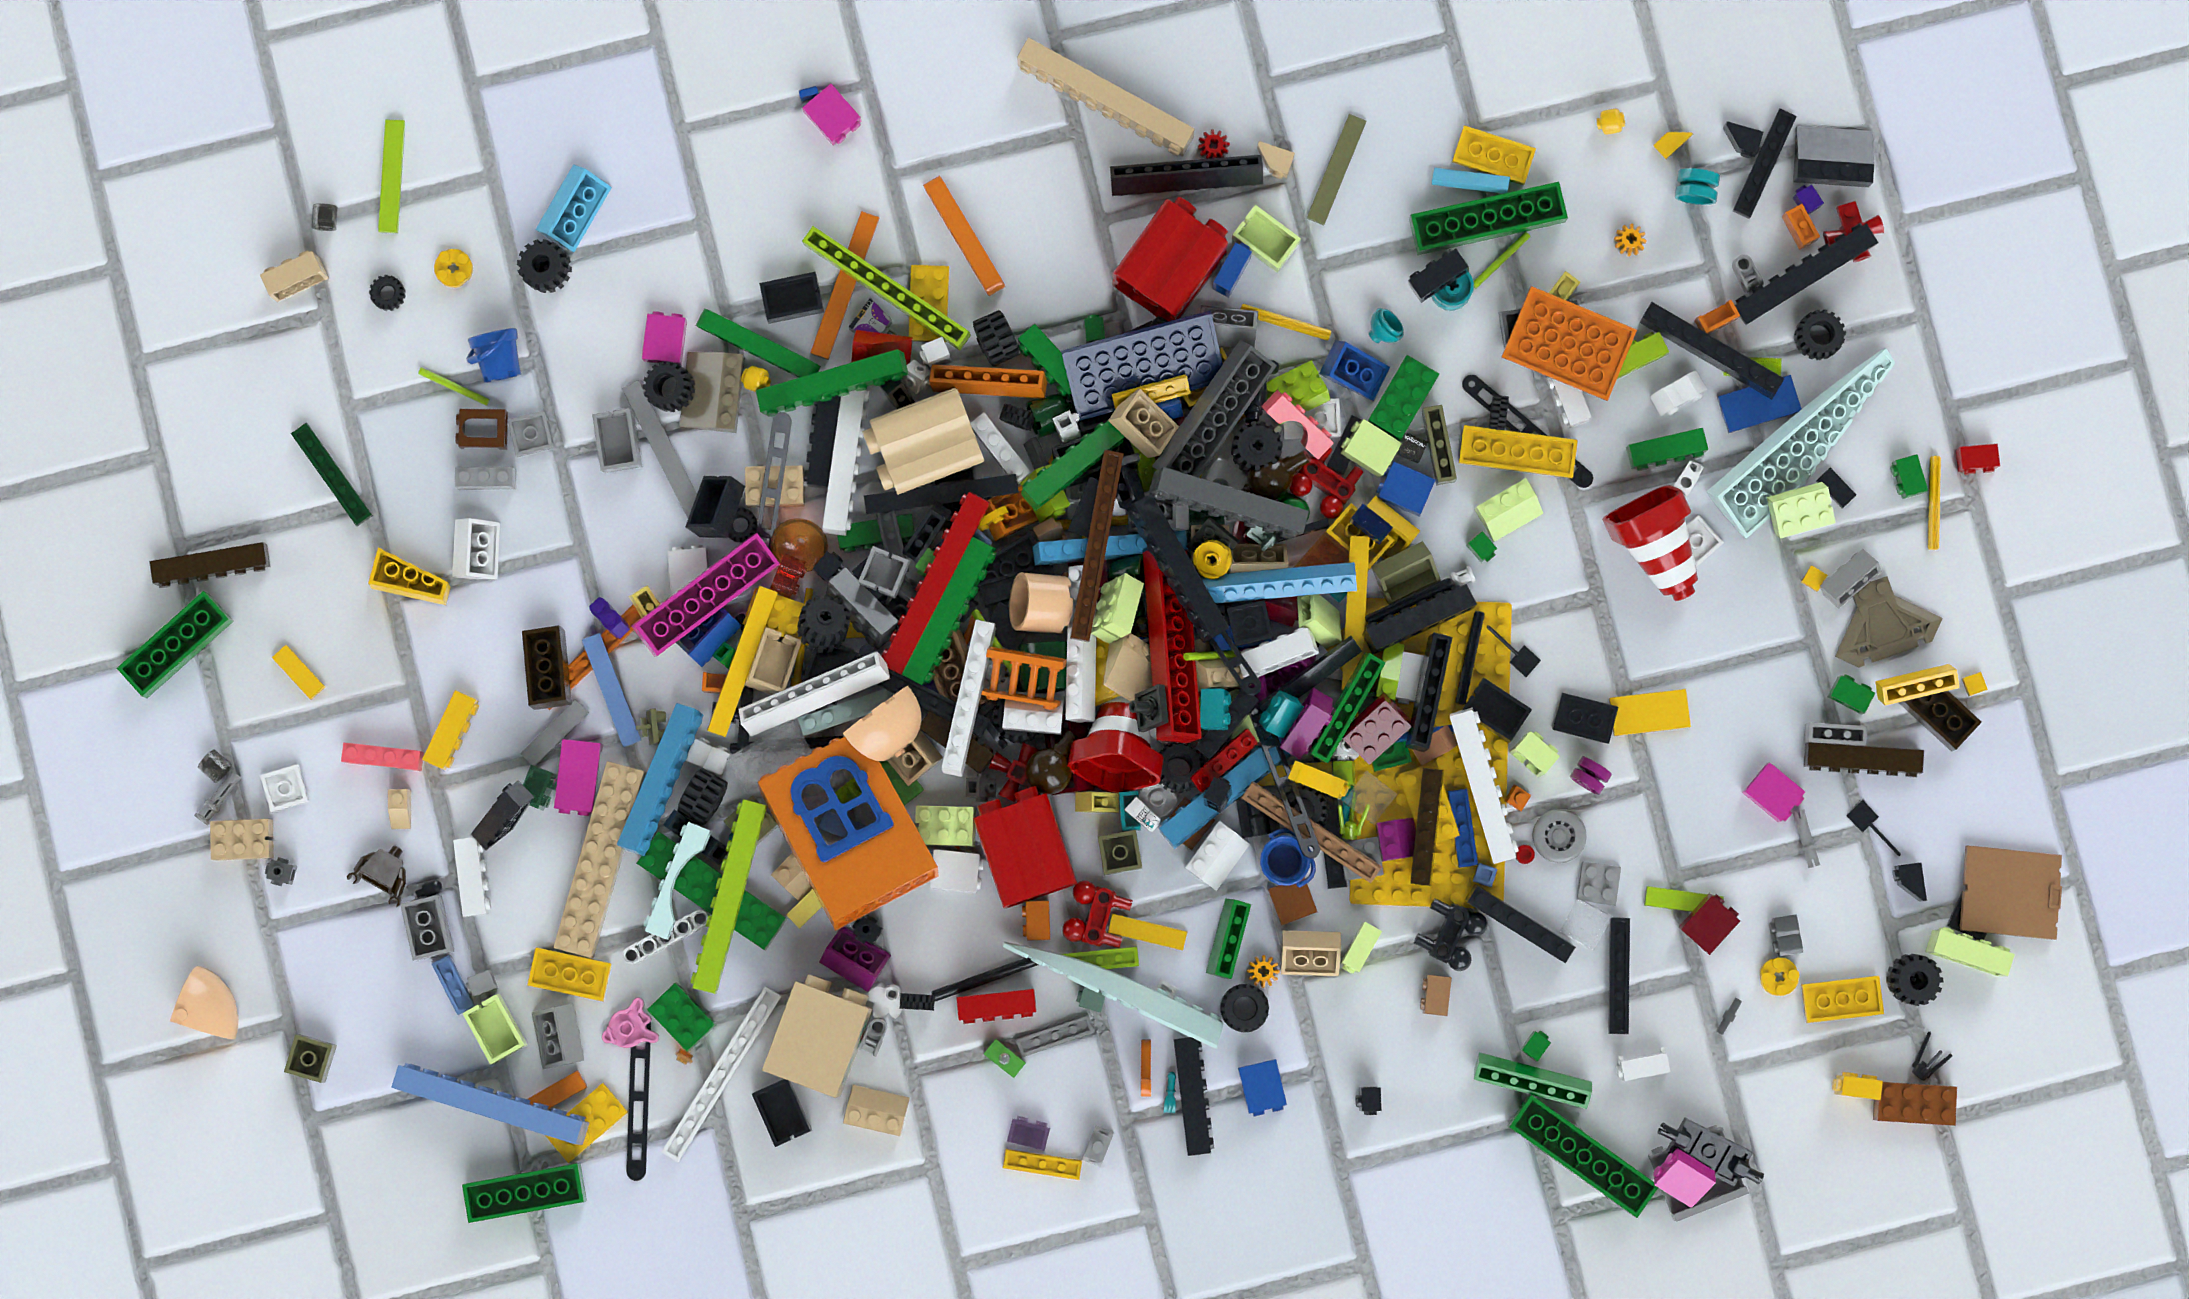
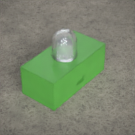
[984,1039,1026,1078]

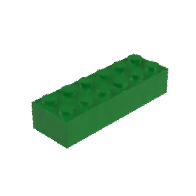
[117,591,234,698]
[462,1163,587,1223]

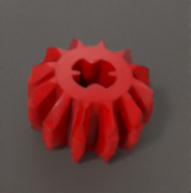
[1198,129,1230,159]

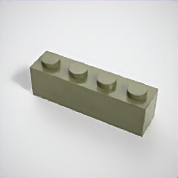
[1421,405,1457,486]

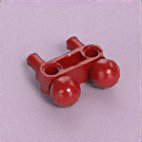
[1290,447,1364,519]
[1062,880,1133,948]

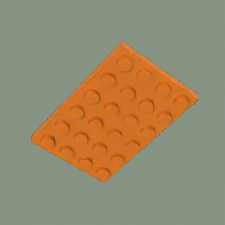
[1501,286,1637,401]

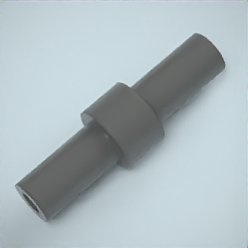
[1716,998,1742,1035]

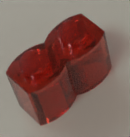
[770,553,807,599]

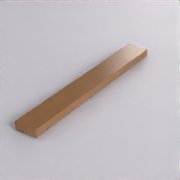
[1241,781,1382,883]

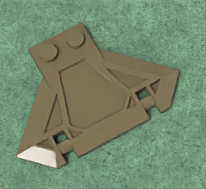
[1835,576,1943,668]

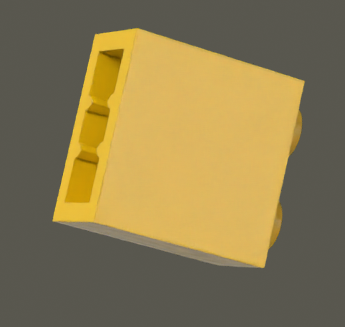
[1832,1072,1883,1100]

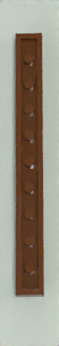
[1070,450,1124,642]

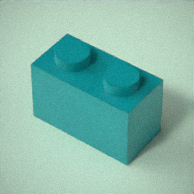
[1200,689,1231,730]
[1259,690,1304,738]

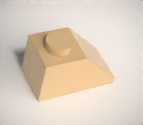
[1257,141,1295,179]
[388,789,411,829]

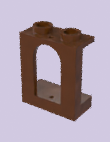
[455,409,508,450]

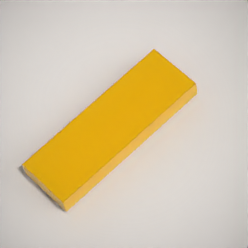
[272,645,325,700]

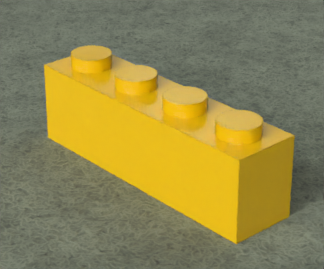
[1875,664,1960,705]
[422,690,479,770]

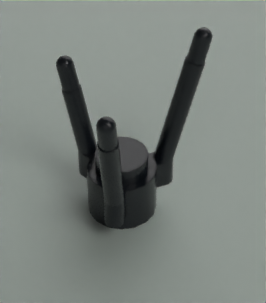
[1911,1032,1952,1081]

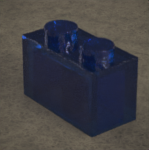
[1350,504,1393,545]

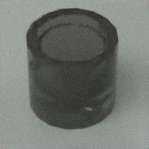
[311,204,338,231]
[1398,433,1428,464]
[198,749,232,783]

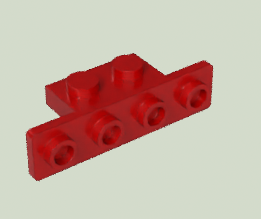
[1190,729,1258,792]

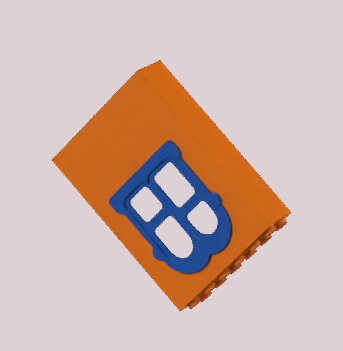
[758,737,939,931]

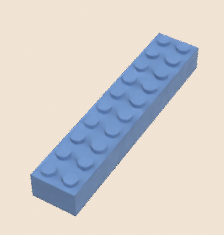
[391,1063,590,1145]

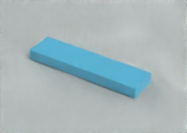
[1432,168,1510,194]

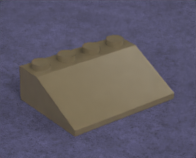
[679,352,745,433]

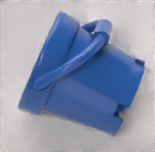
[466,328,521,383]
[1260,828,1316,887]

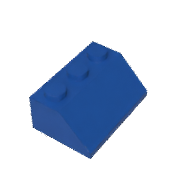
[676,607,742,667]

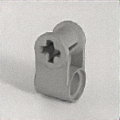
[1732,255,1764,293]
[858,1018,887,1057]

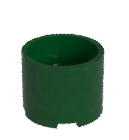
[1018,641,1067,693]

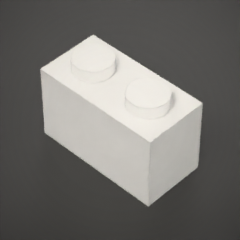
[920,337,951,369]

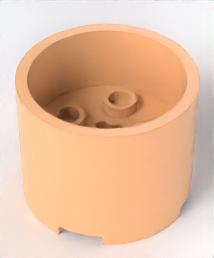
[1009,572,1073,634]

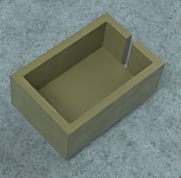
[1371,541,1441,605]

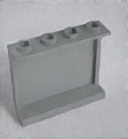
[1648,1125,1749,1222]

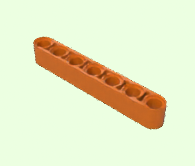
[923,175,1006,296]

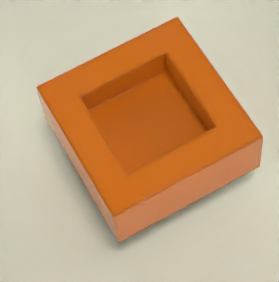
[1504,785,1531,812]

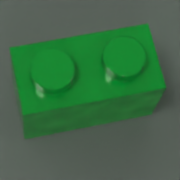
[1891,454,1928,499]
[1827,674,1875,715]

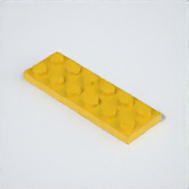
[1459,425,1578,478]

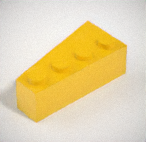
[368,547,451,605]

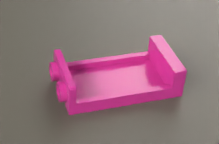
[554,739,603,816]

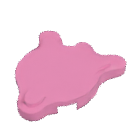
[602,997,659,1048]

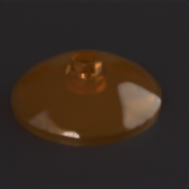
[771,518,828,573]

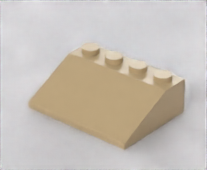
[1103,633,1153,702]

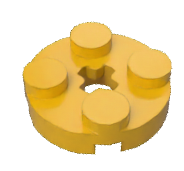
[434,249,473,288]
[1193,540,1232,579]
[1759,957,1800,996]

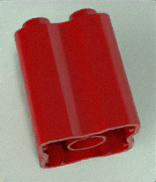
[1112,197,1229,321]
[973,786,1077,909]

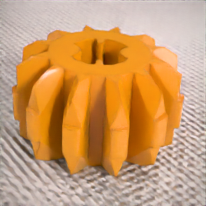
[1614,224,1647,257]
[1247,955,1280,988]

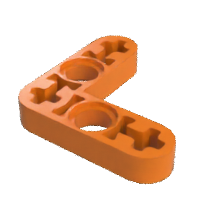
[1141,1039,1151,1097]

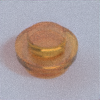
[675,1048,693,1065]

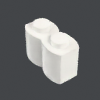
[686,737,731,776]

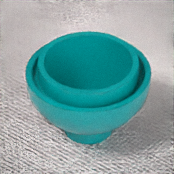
[1369,308,1404,343]

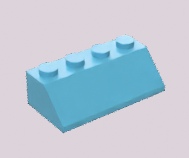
[535,164,612,252]

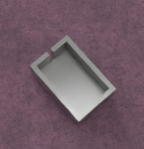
[592,408,642,473]

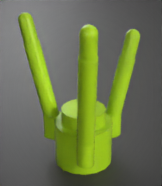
[1338,791,1370,840]

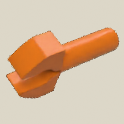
[964,611,982,645]

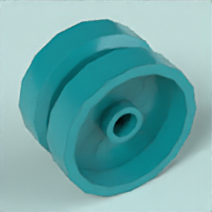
[1675,168,1720,205]
[1431,272,1474,311]

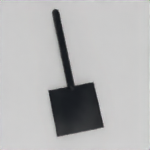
[1486,625,1541,677]
[1846,800,1901,856]

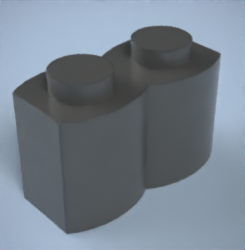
[1769,914,1803,957]

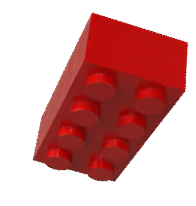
[956,989,1037,1024]

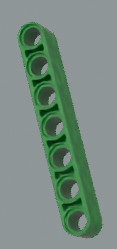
[696,308,821,378]

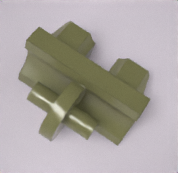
[636,708,666,745]

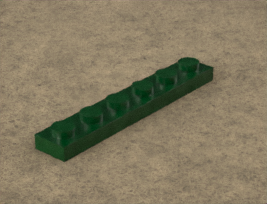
[291,423,373,527]

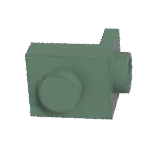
[1245,526,1276,551]

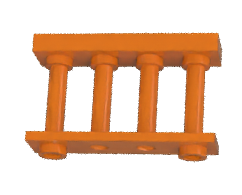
[981,647,1067,710]

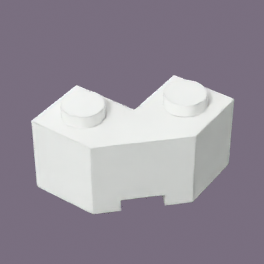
[1649,370,1707,416]

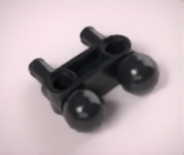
[1413,898,1488,971]

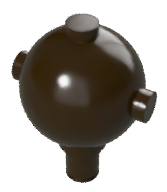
[1244,450,1311,500]
[1026,730,1078,795]

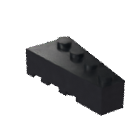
[977,533,1050,589]
[471,780,534,851]

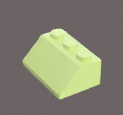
[1474,478,1543,542]

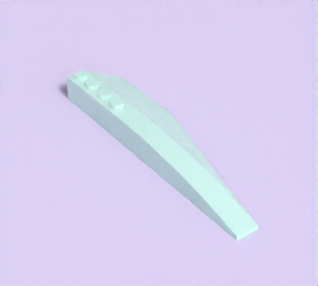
[1707,348,1895,538]
[1003,942,1224,1048]

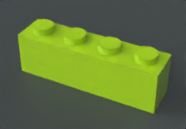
[1617,331,1669,379]

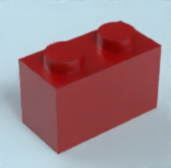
[1956,443,2000,475]

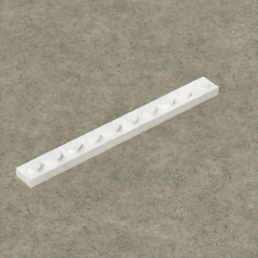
[662,986,782,1162]

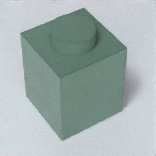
[1076,988,1105,1013]

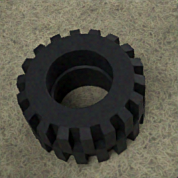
[1794,309,1846,360]
[642,361,695,412]
[1159,742,1204,793]
[1285,786,1330,826]
[1220,984,1269,1032]

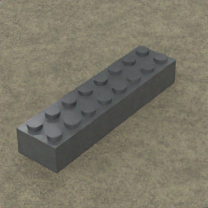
[1152,340,1277,478]
[1149,467,1309,539]

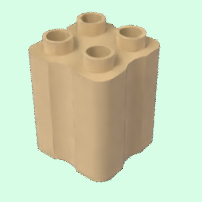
[862,388,985,495]

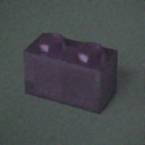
[1007,1116,1050,1151]

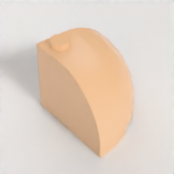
[843,686,921,761]
[170,966,239,1039]

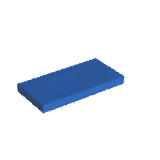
[1717,375,1802,434]

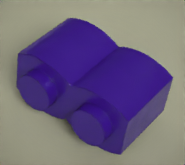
[589,597,630,639]

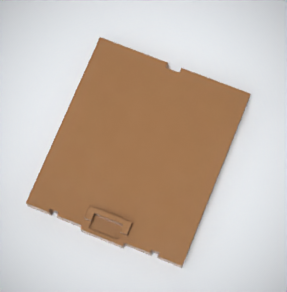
[1960,845,2062,940]

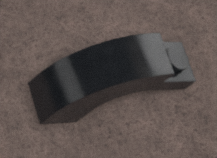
[663,809,728,865]

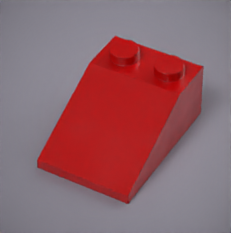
[851,330,913,365]

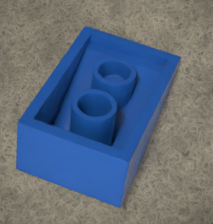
[1319,340,1390,401]

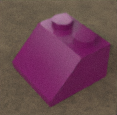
[1375,818,1416,862]

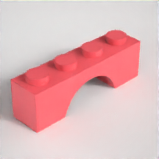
[1261,390,1334,459]
[341,742,424,771]

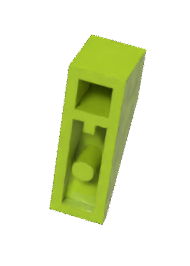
[1374,643,1404,701]

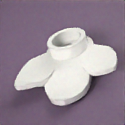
[867,984,902,1019]

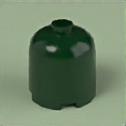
[1026,394,1074,439]
[1107,554,1146,592]

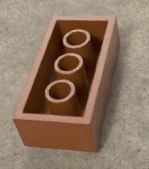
[1873,1082,1957,1126]

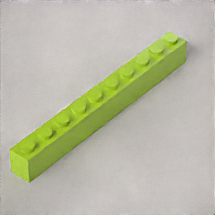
[802,226,971,351]
[690,799,767,994]

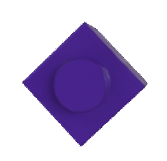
[1793,184,1824,215]

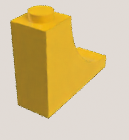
[1288,760,1349,799]

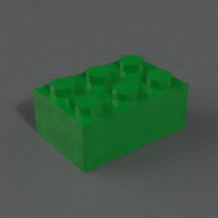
[647,983,717,1052]

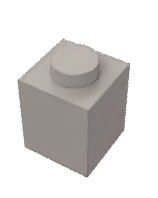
[466,970,498,996]

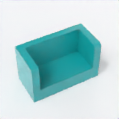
[1119,791,1141,832]

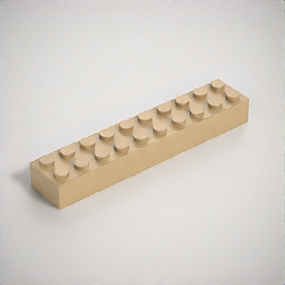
[1017,37,1195,157]
[553,761,647,958]

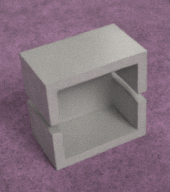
[858,546,910,599]

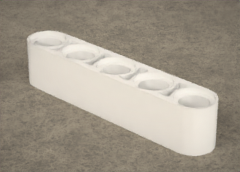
[622,910,709,964]

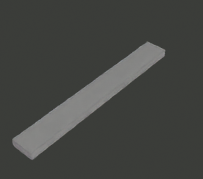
[622,380,697,518]

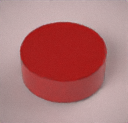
[1516,845,1535,864]

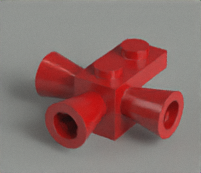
[1823,201,1884,262]
[988,742,1038,802]

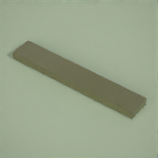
[1307,114,1367,226]

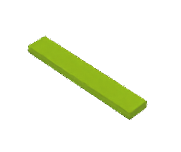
[378,119,405,233]

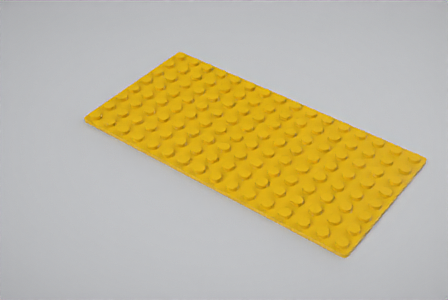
[1349,598,1512,909]

